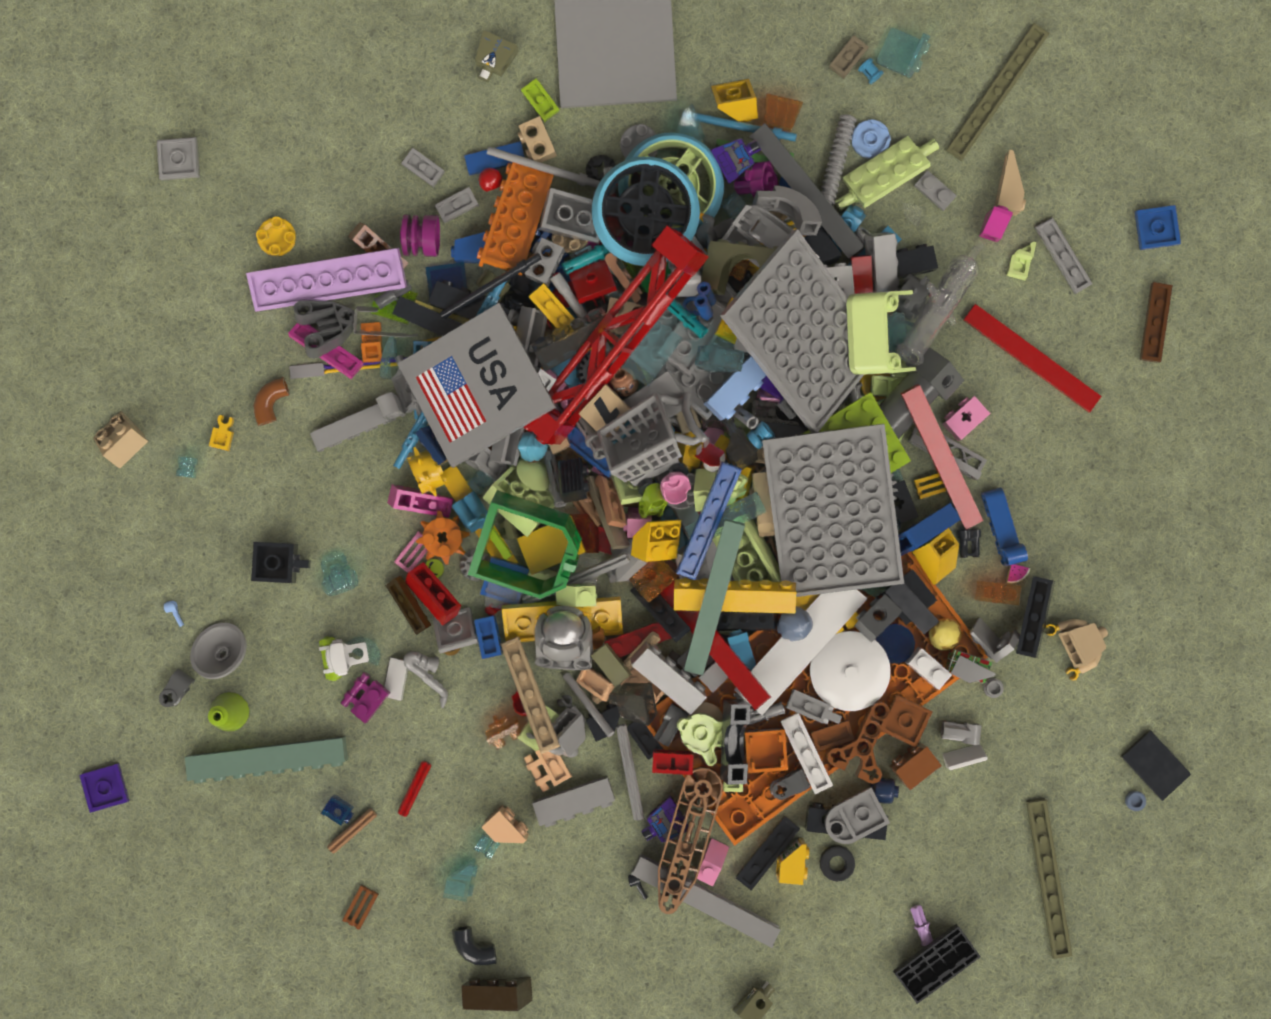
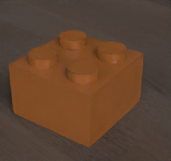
[889,742,942,790]

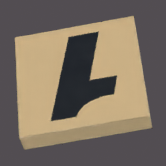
[579,385,631,438]

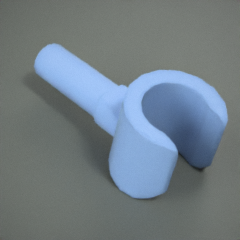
[164,601,184,627]

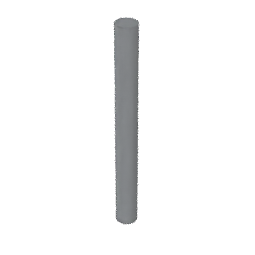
[563,672,615,737]

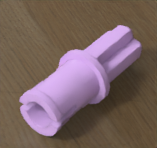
[910,905,933,946]

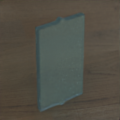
[622,321,683,387]

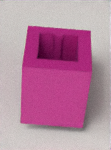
[979,205,1013,242]

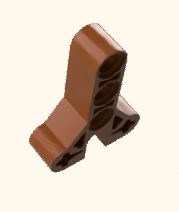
[825,701,890,784]

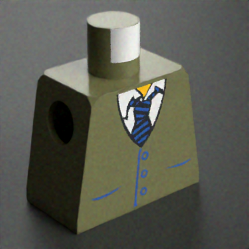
[475,30,519,82]
[733,982,775,1019]

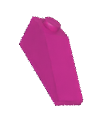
[387,484,453,518]

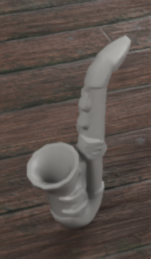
[404,651,448,708]

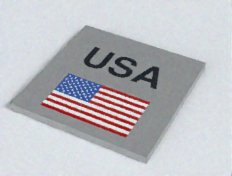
[398,303,556,468]

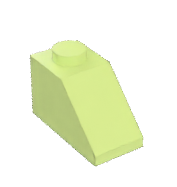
[693,468,717,511]
[556,583,596,607]

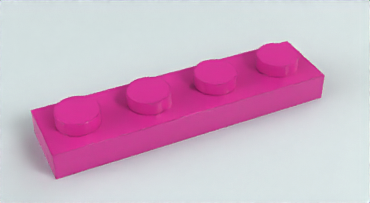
[288,323,364,379]

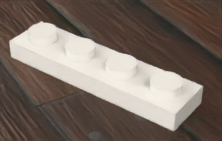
[780,713,833,794]

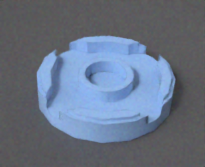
[851,119,891,159]

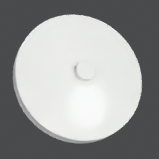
[810,631,890,711]

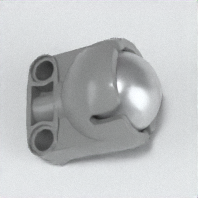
[534,606,593,670]

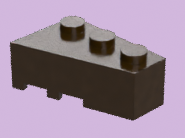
[461,977,532,1011]

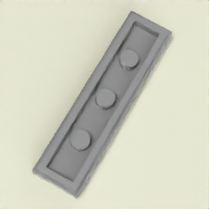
[1035,217,1093,294]

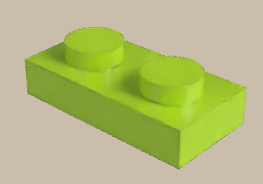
[521,78,560,123]

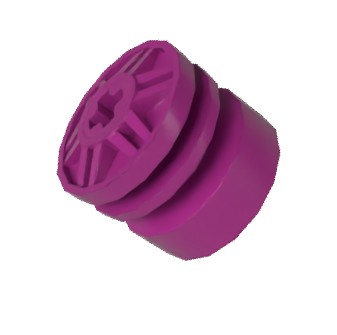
[400,214,440,257]

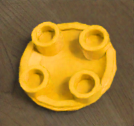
[256,217,296,256]

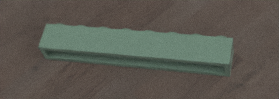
[185,736,348,783]

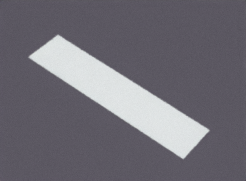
[734,590,867,715]

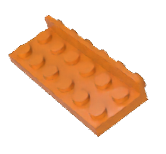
[477,162,554,275]

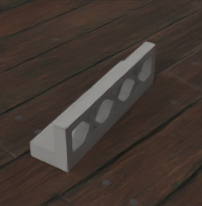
[907,426,987,480]

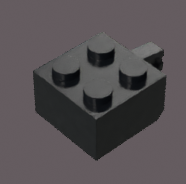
[251,542,311,583]

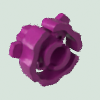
[734,161,779,198]

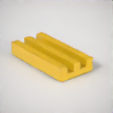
[914,473,946,499]

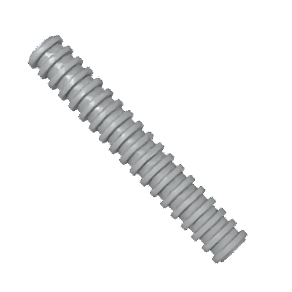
[821,114,857,205]

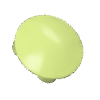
[516,459,550,491]

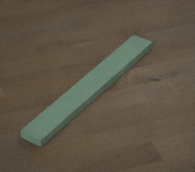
[684,519,745,676]

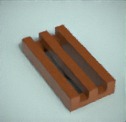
[342,885,379,930]

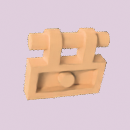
[524,750,572,792]

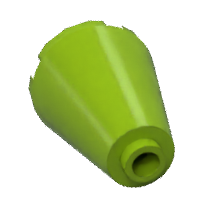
[208,692,249,732]

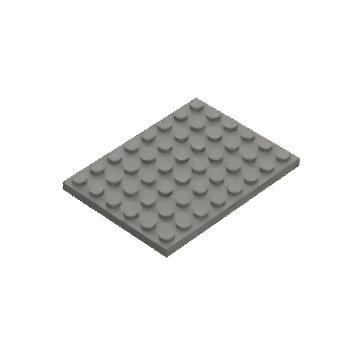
[720,229,864,433]
[762,423,904,597]

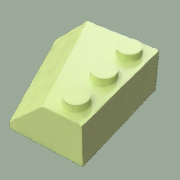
[483,457,555,537]

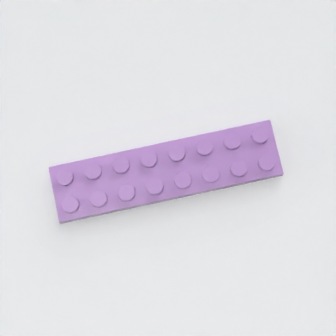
[246,248,407,312]

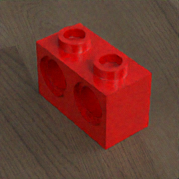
[652,749,694,775]

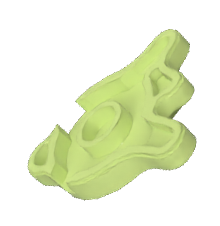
[677,713,723,766]

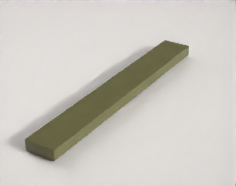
[946,23,1050,162]
[1026,798,1073,959]

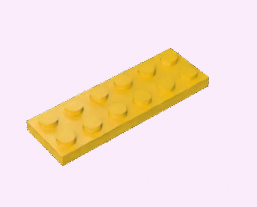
[502,596,623,642]

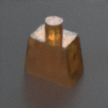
[764,93,803,141]

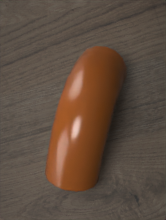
[253,377,290,426]

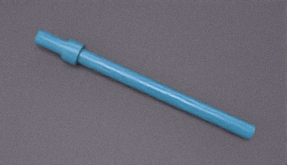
[682,110,797,142]

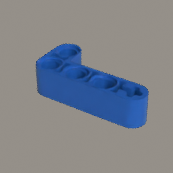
[981,487,1028,566]

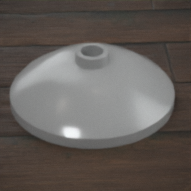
[190,623,247,679]

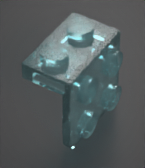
[876,28,931,79]

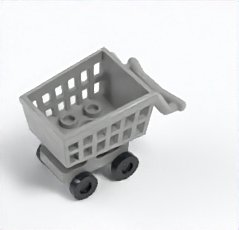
[597,391,708,496]

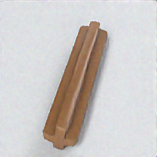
[327,808,377,854]

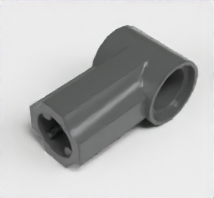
[654,704,689,747]

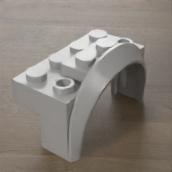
[722,205,793,267]

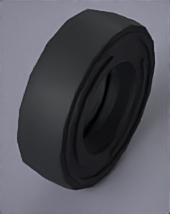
[819,845,855,882]

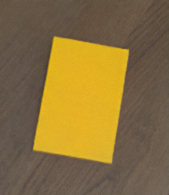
[517,516,586,575]

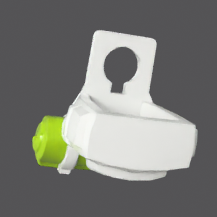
[319,636,369,681]

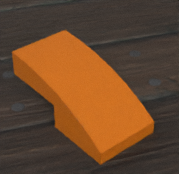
[360,322,383,363]

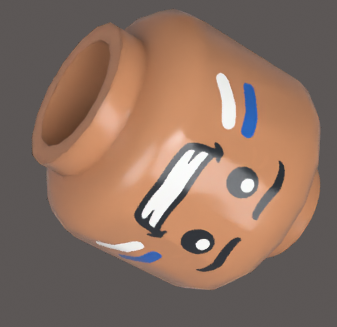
[610,367,639,397]

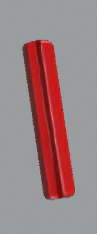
[398,761,431,817]

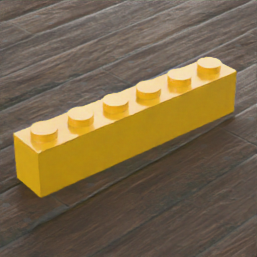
[674,578,796,613]

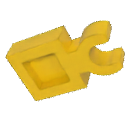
[209,415,234,451]

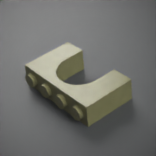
[701,239,778,295]

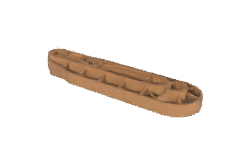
[658,767,723,914]

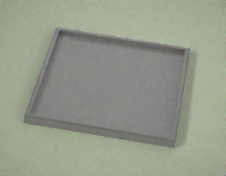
[554,0,677,108]

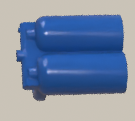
[682,282,716,321]

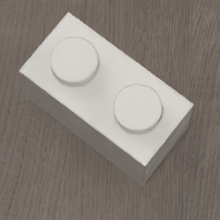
[905,647,952,690]

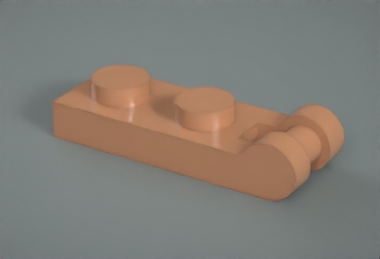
[605,253,643,304]
[595,475,627,528]

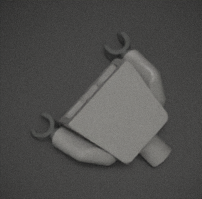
[526,695,586,758]

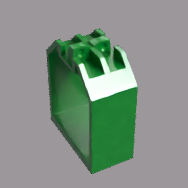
[468,490,582,599]

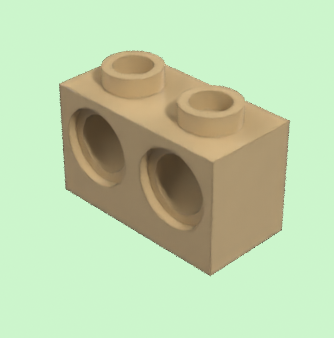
[518,116,557,163]

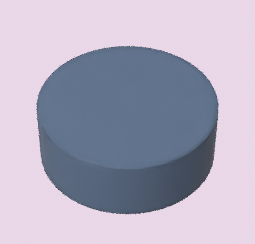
[1125,791,1146,811]

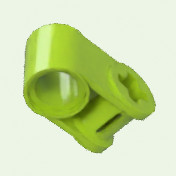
[638,483,668,518]

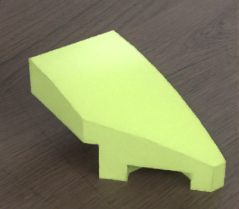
[1006,242,1036,281]

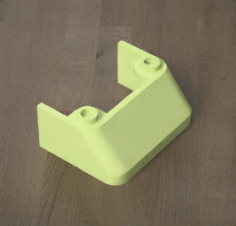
[846,290,916,375]

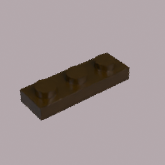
[385,575,431,635]

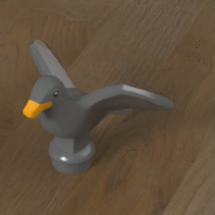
[694,213,734,252]

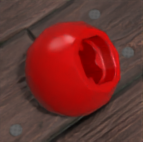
[478,168,503,192]

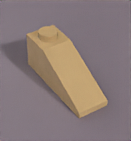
[995,150,1026,215]

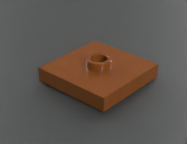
[882,694,933,747]

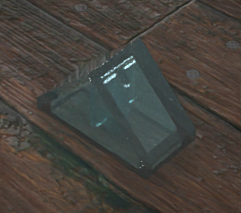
[675,104,707,144]

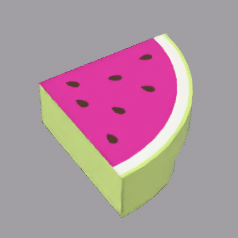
[1006,564,1031,583]

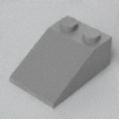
[538,188,599,243]

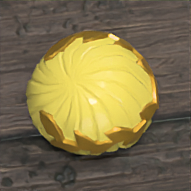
[929,618,961,650]

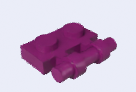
[341,672,391,724]

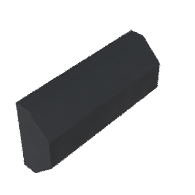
[893,923,981,1004]

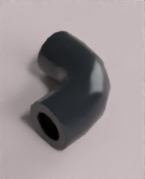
[452,926,497,965]

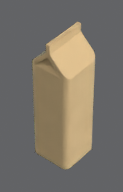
[752,472,775,537]

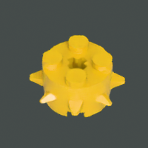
[407,447,448,496]

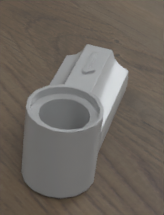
[941,721,982,745]

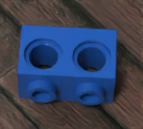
[474,615,503,659]

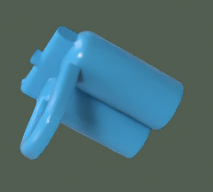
[452,491,488,533]

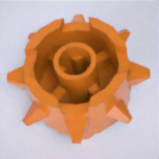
[416,511,470,565]

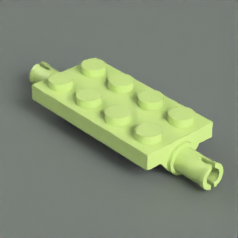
[835,136,939,212]

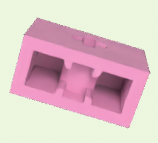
[943,396,991,441]

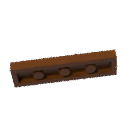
[1140,282,1173,363]

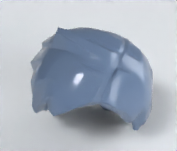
[777,606,813,641]

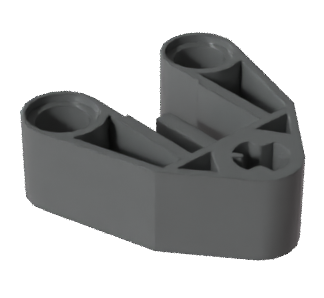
[294,300,356,359]

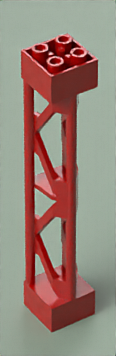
[524,226,709,445]

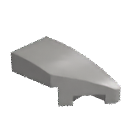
[951,656,996,683]

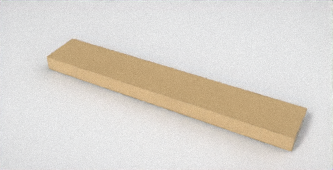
[501,636,560,754]

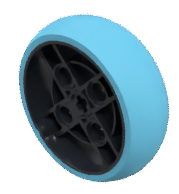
[592,156,700,266]

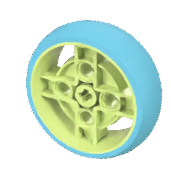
[618,132,724,234]

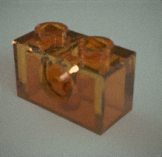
[629,560,679,602]
[975,581,1021,606]

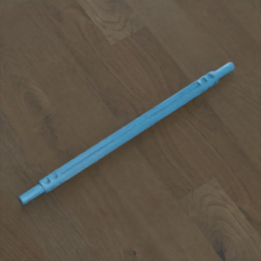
[393,281,507,469]

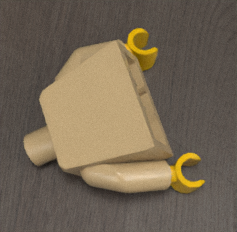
[1045,619,1108,681]

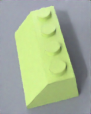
[712,512,781,582]

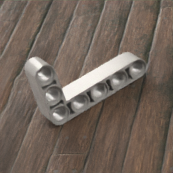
[310,392,406,452]

